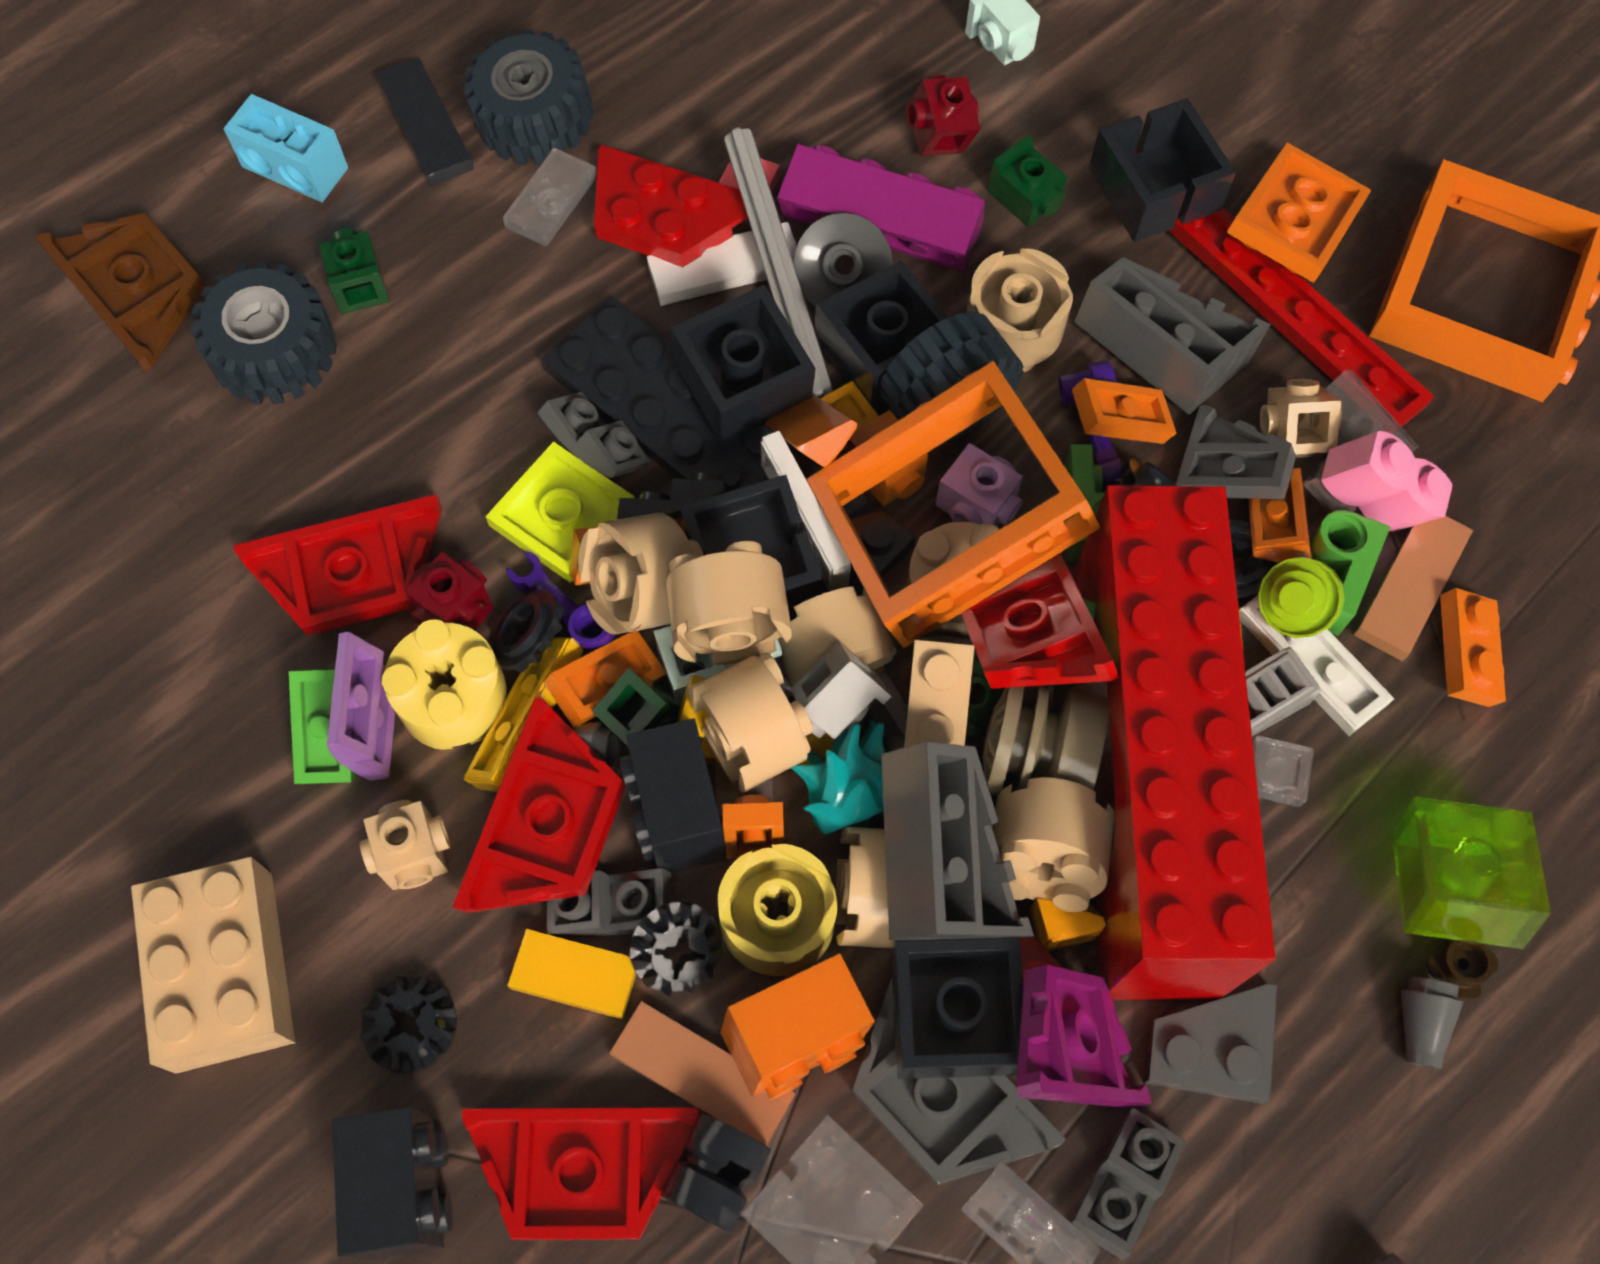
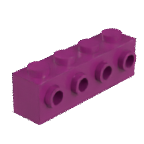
[777,144,985,273]

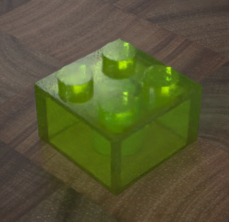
[1392,796,1551,949]

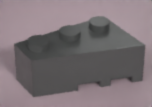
[1074,257,1271,414]
[881,742,1034,941]

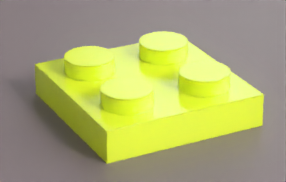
[485,441,635,583]

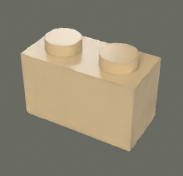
[904,640,974,748]

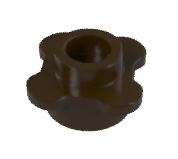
[1426,929,1498,1001]

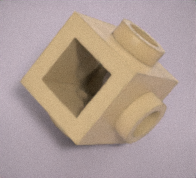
[1260,379,1342,458]
[360,800,450,890]

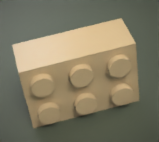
[131,857,295,1074]

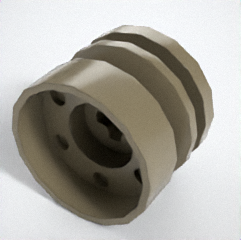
[982,685,1109,798]

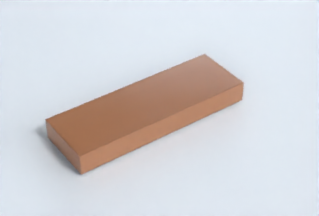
[1354,516,1473,662]
[609,1001,796,1146]

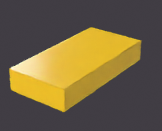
[508,929,637,1020]

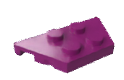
[1016,965,1152,1108]

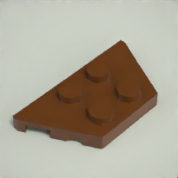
[35,213,205,372]

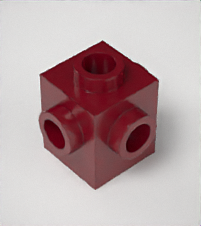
[906,74,981,157]
[404,552,494,631]

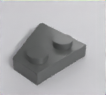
[1176,405,1296,499]
[1144,984,1277,1104]

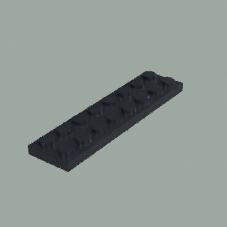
[541,296,915,596]

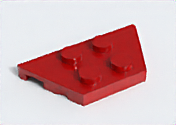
[594,145,748,268]
[233,494,442,636]
[961,553,1119,689]
[452,697,626,913]
[462,1107,700,1240]

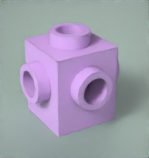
[935,443,1023,526]

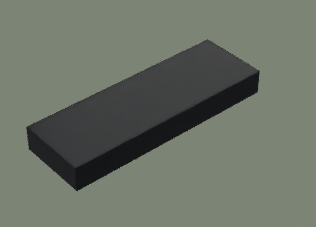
[375,57,474,186]

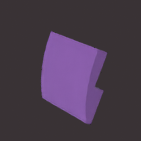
[327,632,395,781]

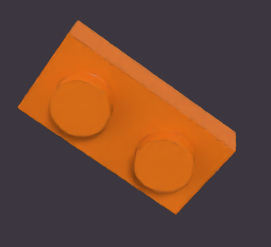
[1072,378,1177,444]
[1440,588,1506,707]
[543,631,666,729]
[723,795,784,858]

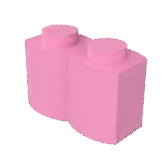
[1321,431,1453,532]

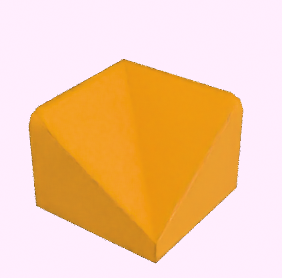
[1029,898,1106,951]

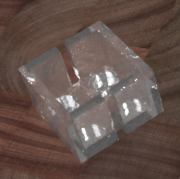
[741,1115,924,1264]

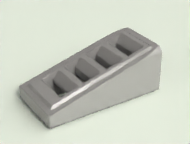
[1245,647,1321,736]

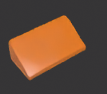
[765,396,857,468]
[1248,468,1312,563]

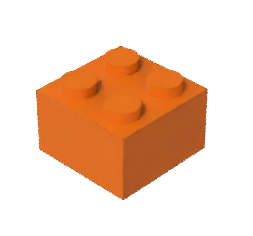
[720,954,875,1100]

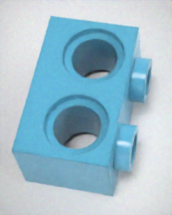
[223,94,349,203]

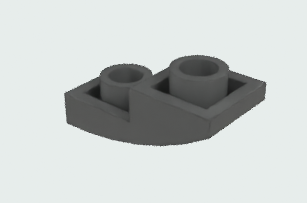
[537,392,651,478]
[547,868,672,937]
[1068,1108,1187,1261]

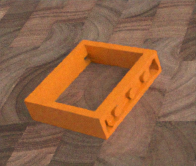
[1369,159,1600,402]
[806,361,1101,648]

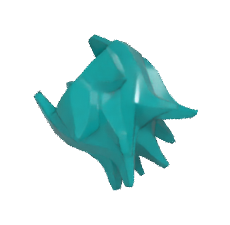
[791,720,886,835]

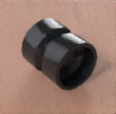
[660,1113,771,1233]

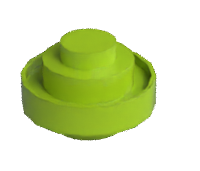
[1258,557,1345,638]

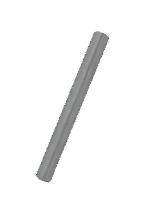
[724,127,834,398]

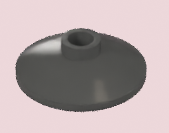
[794,213,893,307]

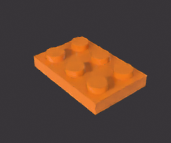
[1227,142,1371,283]

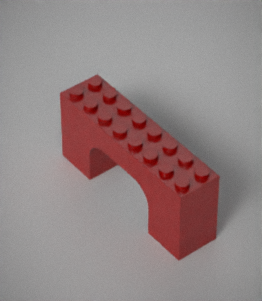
[1073,485,1276,1001]

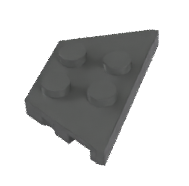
[851,977,1066,1186]

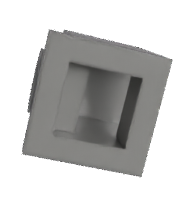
[791,640,891,739]

